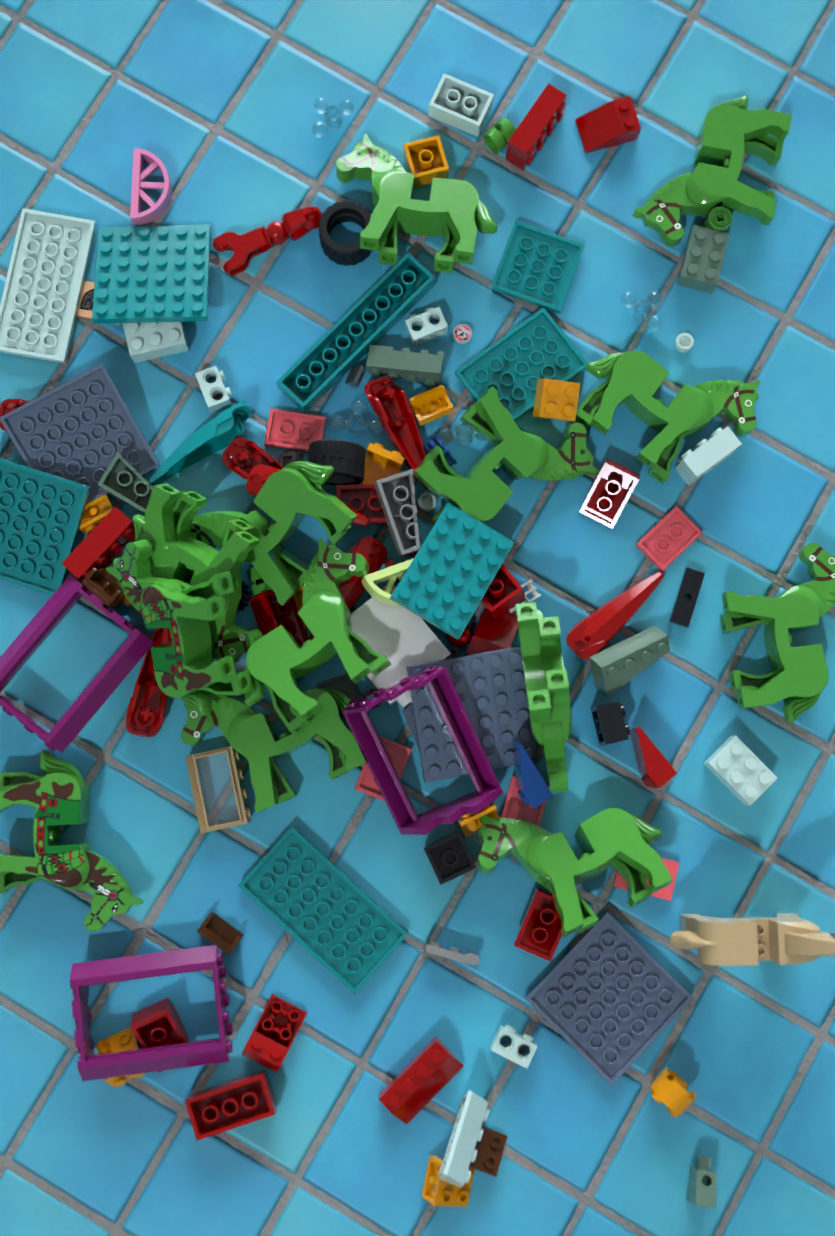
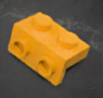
[409,385,455,426]
[79,494,114,533]

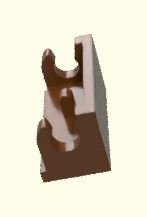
[81,567,126,608]
[197,912,244,955]

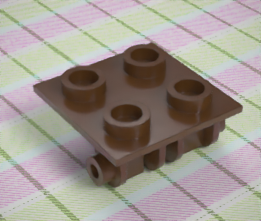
[469,1126,507,1177]

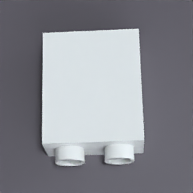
[350,585,451,708]

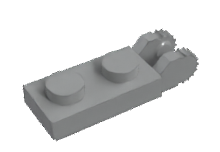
[424,941,480,966]

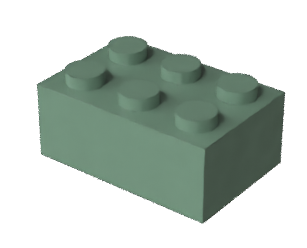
[676,225,729,294]

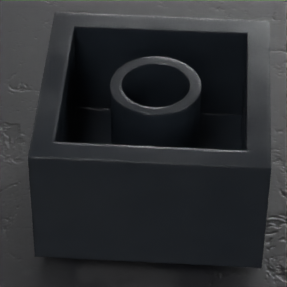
[591,701,630,746]
[423,831,476,885]

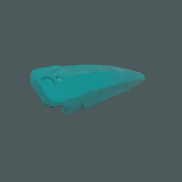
[149,401,253,486]

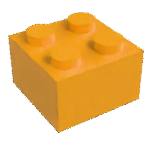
[403,135,449,188]
[532,378,580,421]

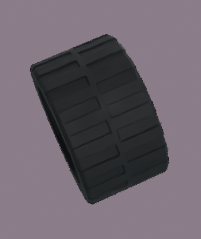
[318,201,373,266]
[308,440,366,485]

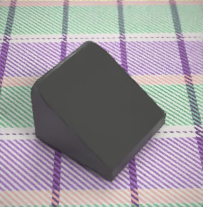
[345,365,365,389]
[280,451,304,467]

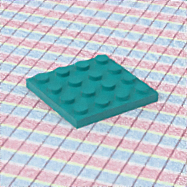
[490,221,585,314]

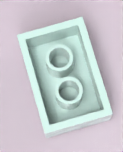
[428,73,494,137]
[123,322,189,363]
[675,426,742,486]
[703,736,777,806]

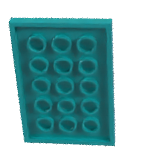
[455,307,588,421]
[390,502,514,640]

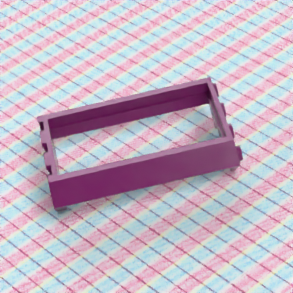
[0,575,154,753]
[342,666,503,835]
[70,945,233,1081]

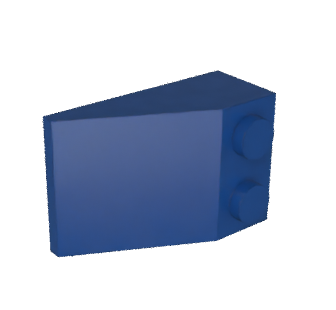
[513,740,554,809]

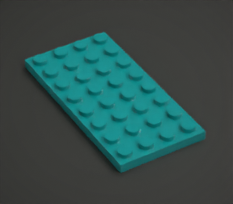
[238,826,408,994]

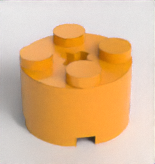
[650,1067,697,1118]

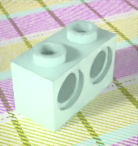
[405,307,448,347]
[195,366,233,413]
[490,1024,538,1069]

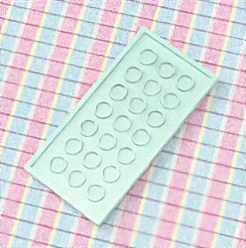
[0,208,97,364]

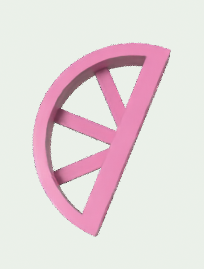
[130,148,172,226]

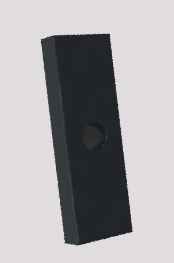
[669,567,705,628]

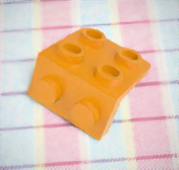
[359,443,405,484]
[97,1028,145,1087]

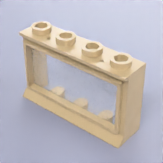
[185,746,252,834]

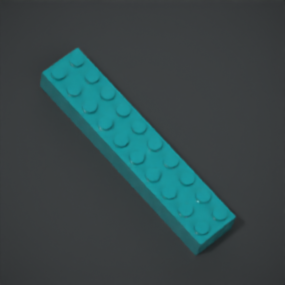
[276,252,435,414]

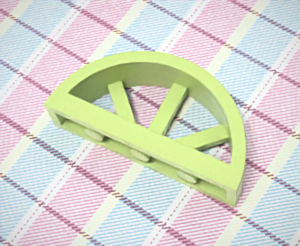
[361,558,414,606]

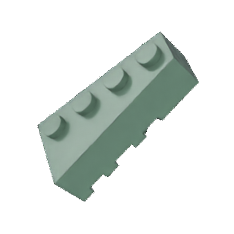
[366,345,444,386]
[97,452,154,514]
[589,625,670,698]

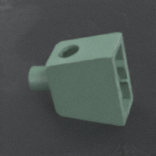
[686,1155,717,1208]

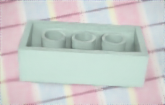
[438,1091,490,1187]

